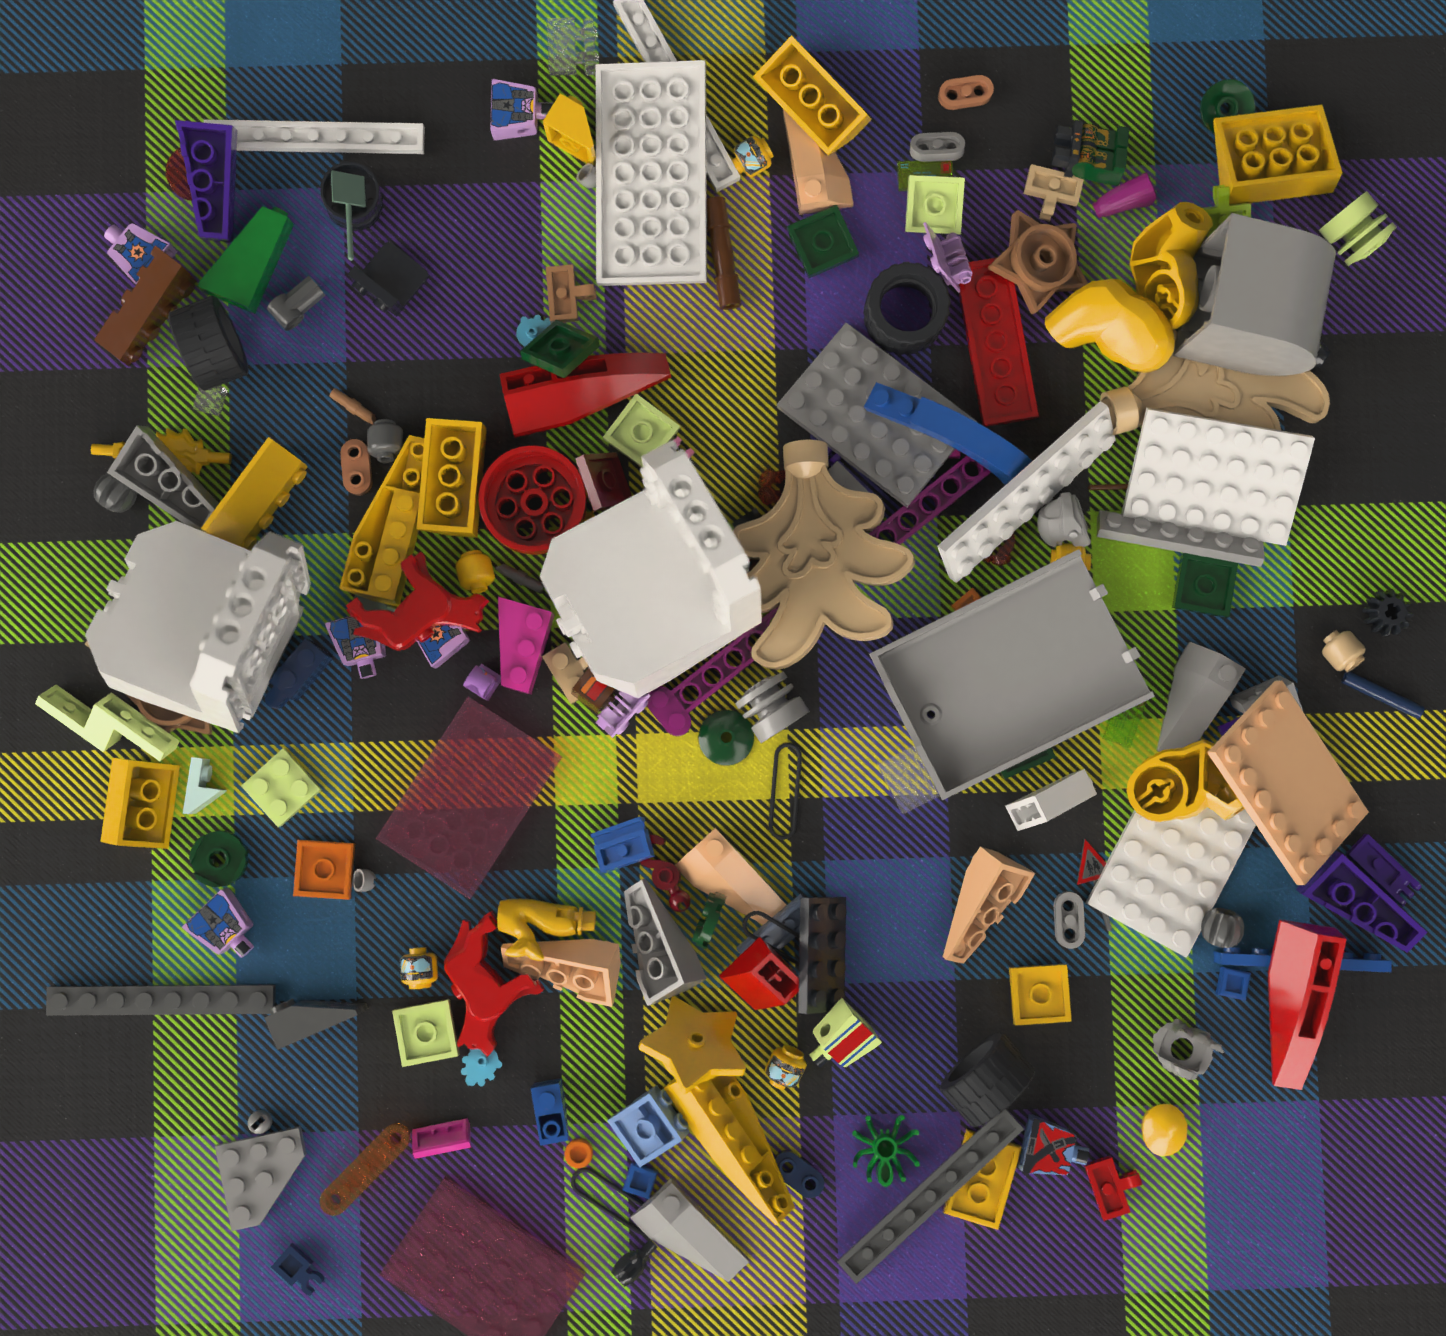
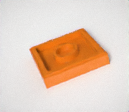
[293,840,355,900]

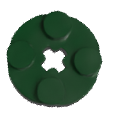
[189,831,249,887]
[692,892,727,949]

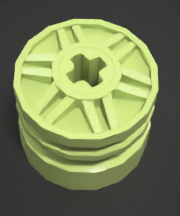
[1319,191,1397,266]

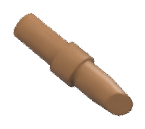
[329,388,376,425]

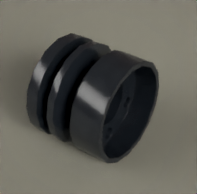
[320,162,383,231]

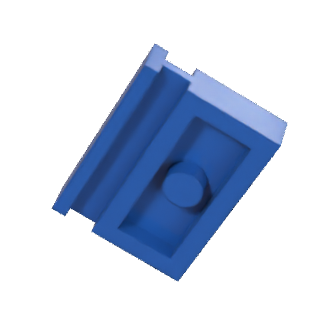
[591,816,655,873]

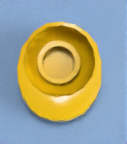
[1141,1104,1187,1156]

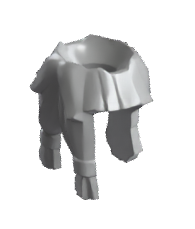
[1153,1019,1224,1080]

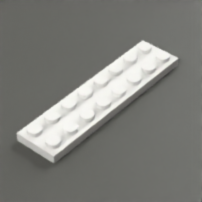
[937,401,1116,583]

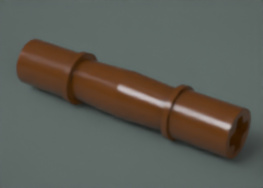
[707,196,741,310]

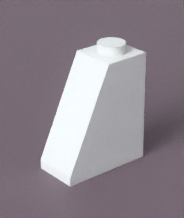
[1005,769,1097,831]

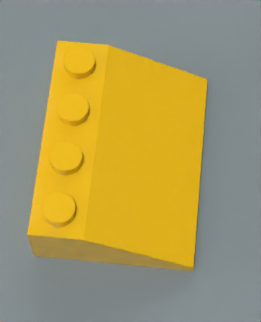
[1213,105,1342,204]

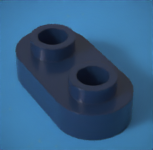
[774,1150,824,1198]

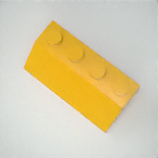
[753,35,872,156]
[416,418,487,538]
[201,437,308,550]

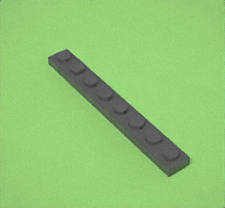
[46,984,276,1016]
[837,1109,1024,1284]

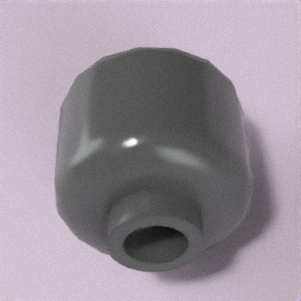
[367,419,403,463]

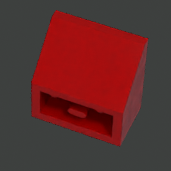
[719,937,799,1010]

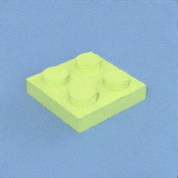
[905,175,965,235]
[603,394,680,467]
[241,748,322,827]
[392,999,460,1067]

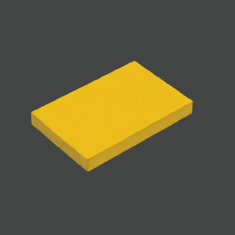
[943,1129,1022,1230]

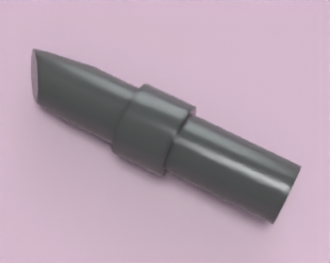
[495,564,545,594]

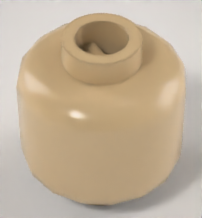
[1322,630,1365,672]

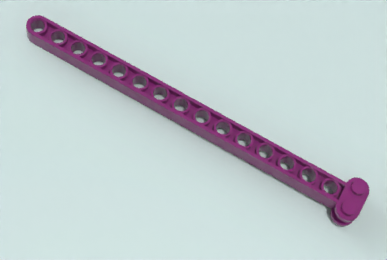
[647,456,992,736]

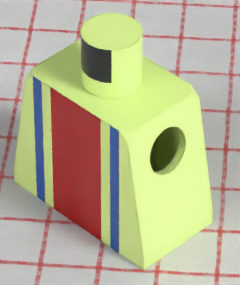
[809,998,882,1068]

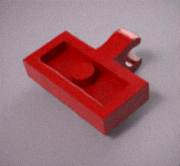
[1084,1155,1143,1221]

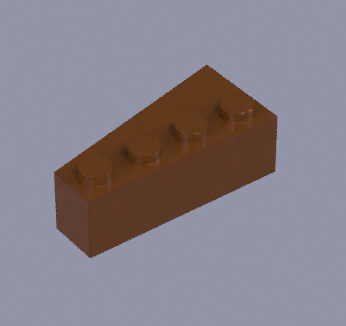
[94,245,197,366]

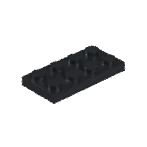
[798,896,847,1014]

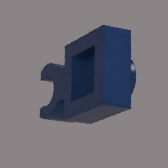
[271,1243,325,1296]

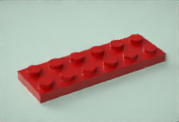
[959,257,1039,427]

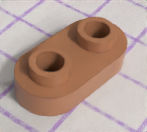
[938,75,994,110]
[341,439,372,496]

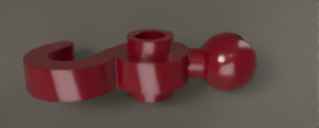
[640,835,691,912]

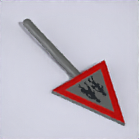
[1076,839,1112,931]

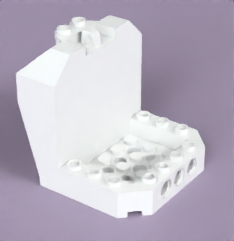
[540,440,762,698]
[85,521,311,733]

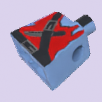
[1018,1114,1089,1175]

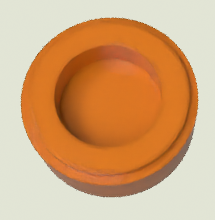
[564,1138,593,1168]

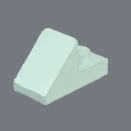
[183,757,227,814]

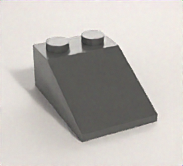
[264,999,368,1050]

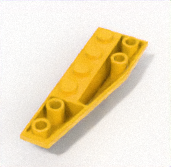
[339,435,425,607]
[664,1076,795,1225]

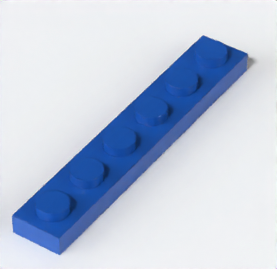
[1214,947,1391,972]

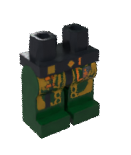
[1051,120,1129,186]

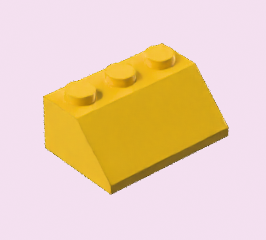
[101,758,180,849]

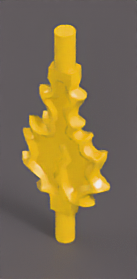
[91,428,232,475]

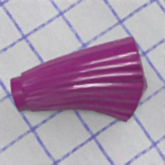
[1092,172,1157,218]

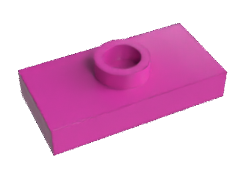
[412,1118,471,1159]

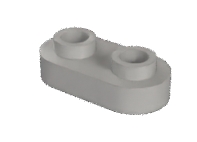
[910,132,965,162]
[1054,891,1085,949]

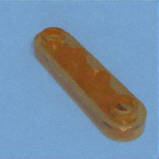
[319,1123,411,1216]

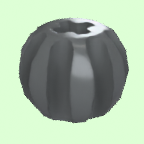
[94,473,137,513]
[1201,908,1244,948]

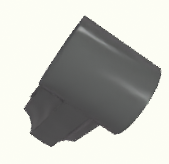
[267,276,326,331]

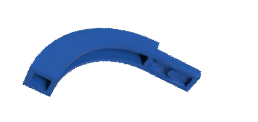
[864,382,1032,485]

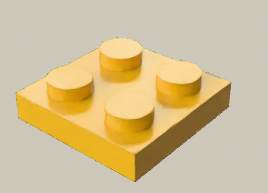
[1009,964,1072,1025]

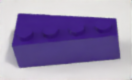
[175,120,237,242]
[1296,850,1428,953]

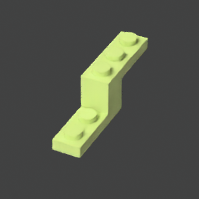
[35,685,180,761]

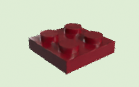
[575,452,632,511]

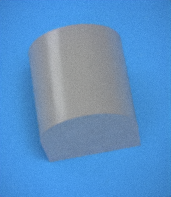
[1173,213,1336,376]

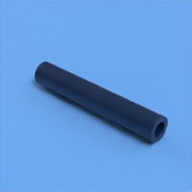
[1341,672,1425,719]

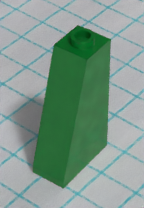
[197,206,294,314]

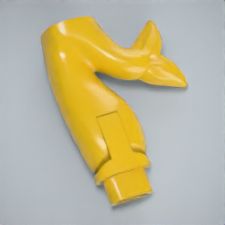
[497,899,596,961]

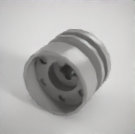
[735,671,810,743]

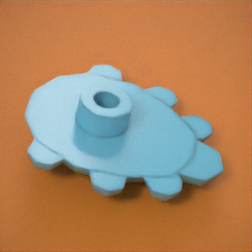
[516,315,551,346]
[461,1049,502,1086]

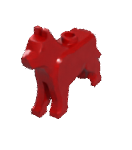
[346,552,489,651]
[444,911,545,1057]

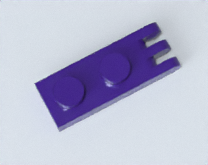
[1346,834,1422,907]

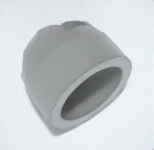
[576,163,596,188]
[352,869,376,892]
[248,1110,272,1134]

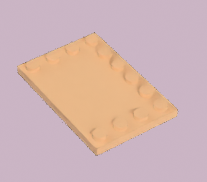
[1207,680,1369,885]

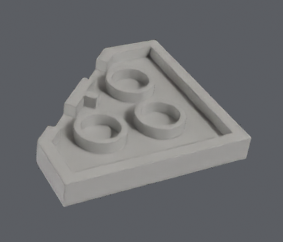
[215,1126,307,1231]

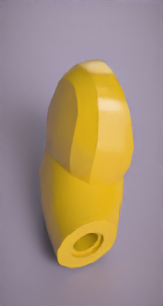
[1129,202,1213,329]
[1045,279,1175,373]
[1126,739,1245,822]

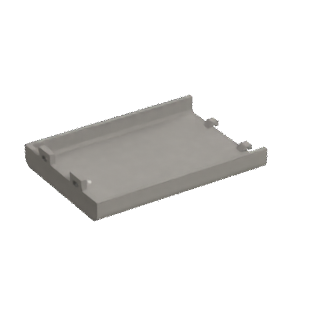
[869,549,1155,800]

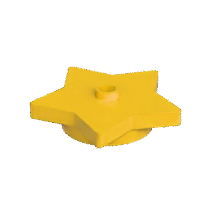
[639,996,746,1094]

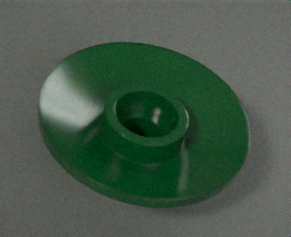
[1200,79,1255,134]
[698,710,754,766]

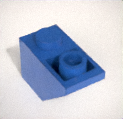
[531,1078,569,1146]

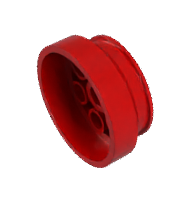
[479,446,587,555]

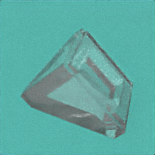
[192,386,228,417]

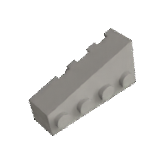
[107,425,219,533]

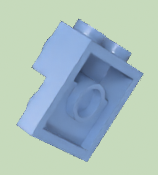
[607,1085,690,1167]

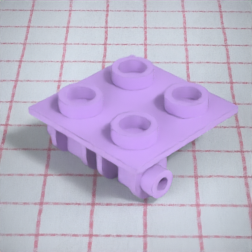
[923,222,972,293]
[595,691,650,738]

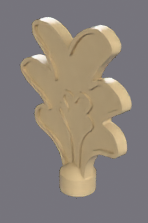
[1100,329,1330,435]
[732,440,915,670]

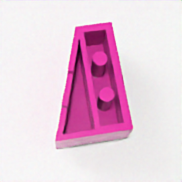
[498,597,555,695]

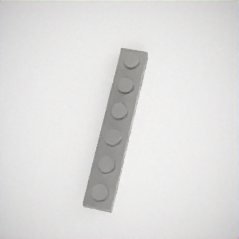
[1097,510,1265,567]

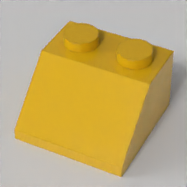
[543,93,596,166]

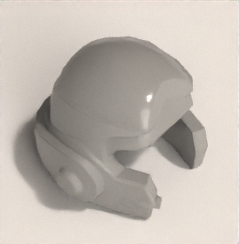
[1037,492,1091,547]

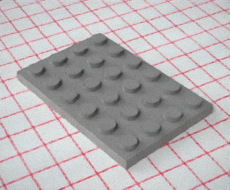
[777,323,977,508]

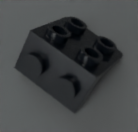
[348,242,429,317]

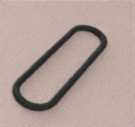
[769,743,802,840]
[742,911,800,966]
[571,1168,646,1235]

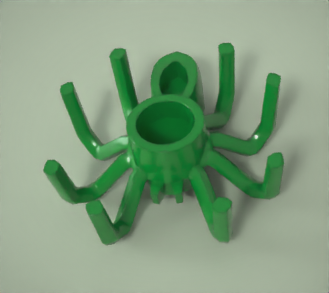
[852,1115,920,1187]

